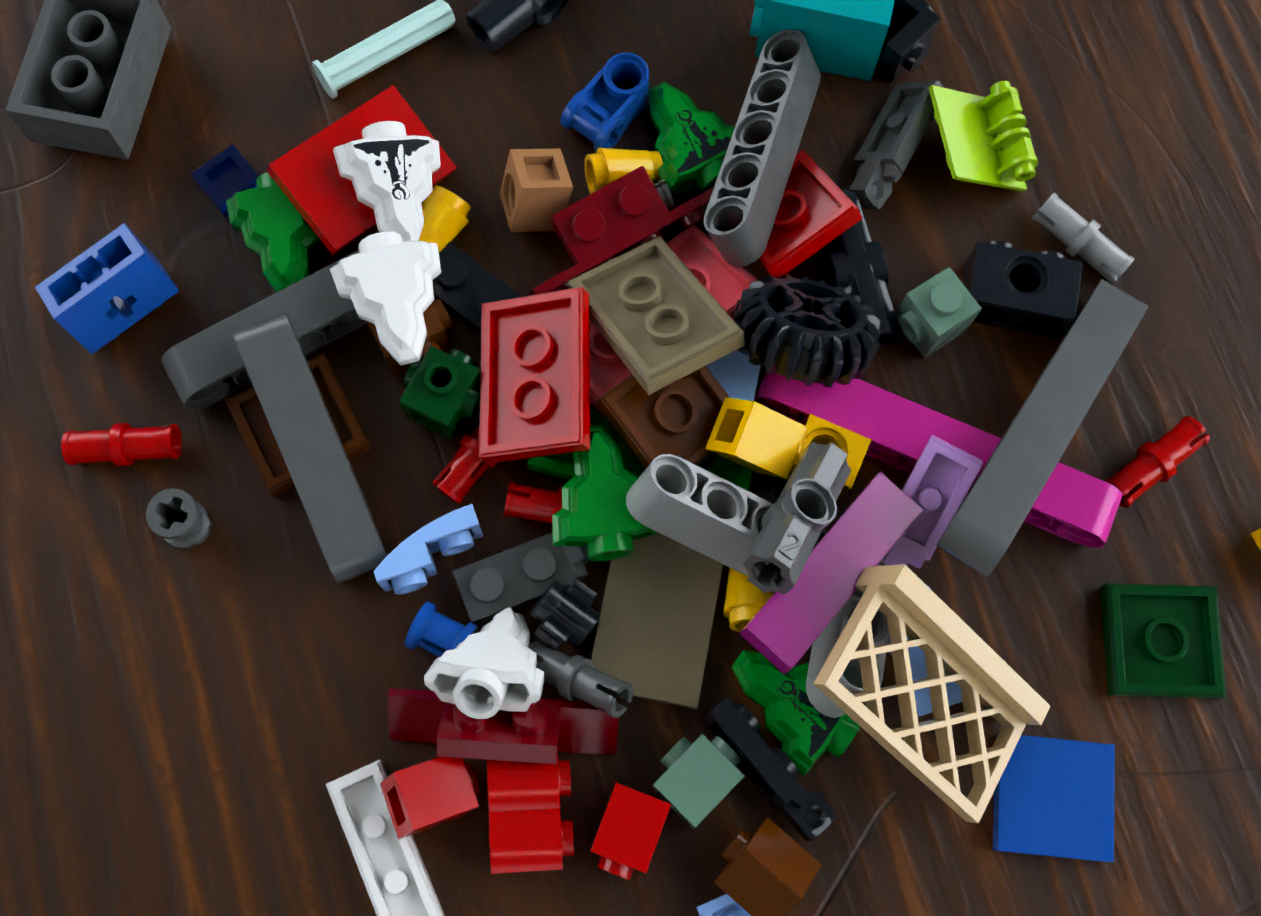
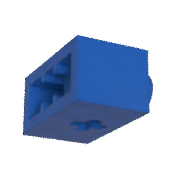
[35,223,180,354]

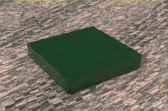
[1100,583,1227,700]

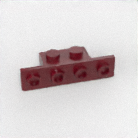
[527,165,714,296]
[388,688,619,764]

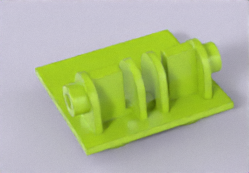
[928,81,1038,192]

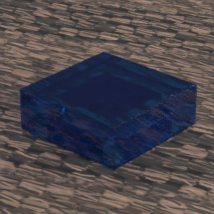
[191,144,259,218]

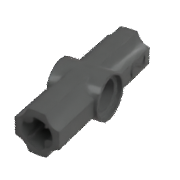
[743,442,851,595]

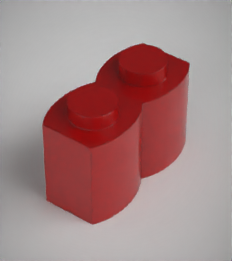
[487,753,574,874]

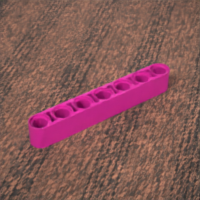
[754,371,1123,548]

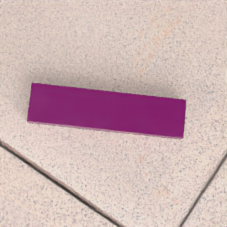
[739,472,923,674]

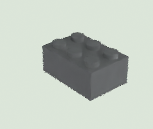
[5,0,172,160]

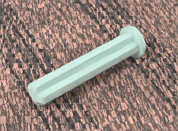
[312,0,456,99]

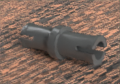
[528,640,633,718]

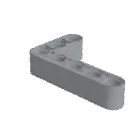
[626,454,889,718]

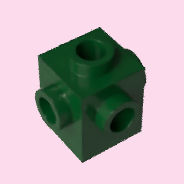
[399,346,480,441]

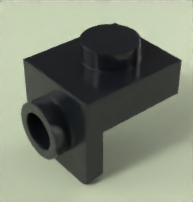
[877,0,941,83]

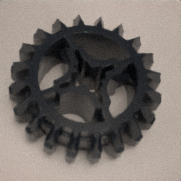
[734,274,881,388]

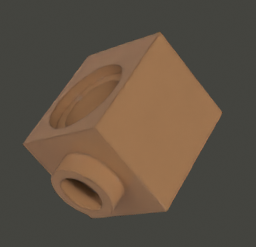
[499,148,573,232]

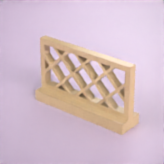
[813,564,1050,824]

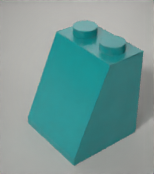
[749,0,895,81]

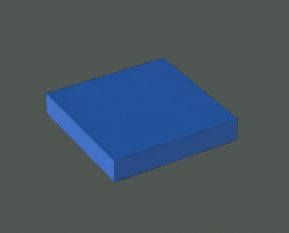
[992,734,1115,863]

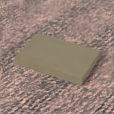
[568,236,745,395]
[591,533,723,710]

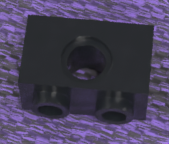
[962,241,1083,339]

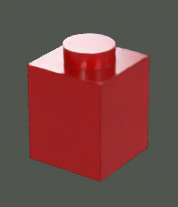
[380,757,479,840]
[590,783,671,880]

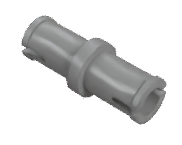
[1032,192,1135,284]

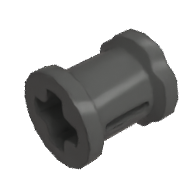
[145,488,212,550]

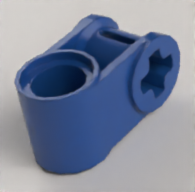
[560,52,649,152]

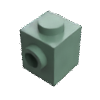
[895,267,982,358]
[651,734,744,829]

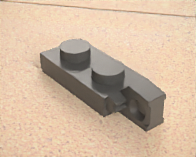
[849,80,944,210]
[452,533,593,625]

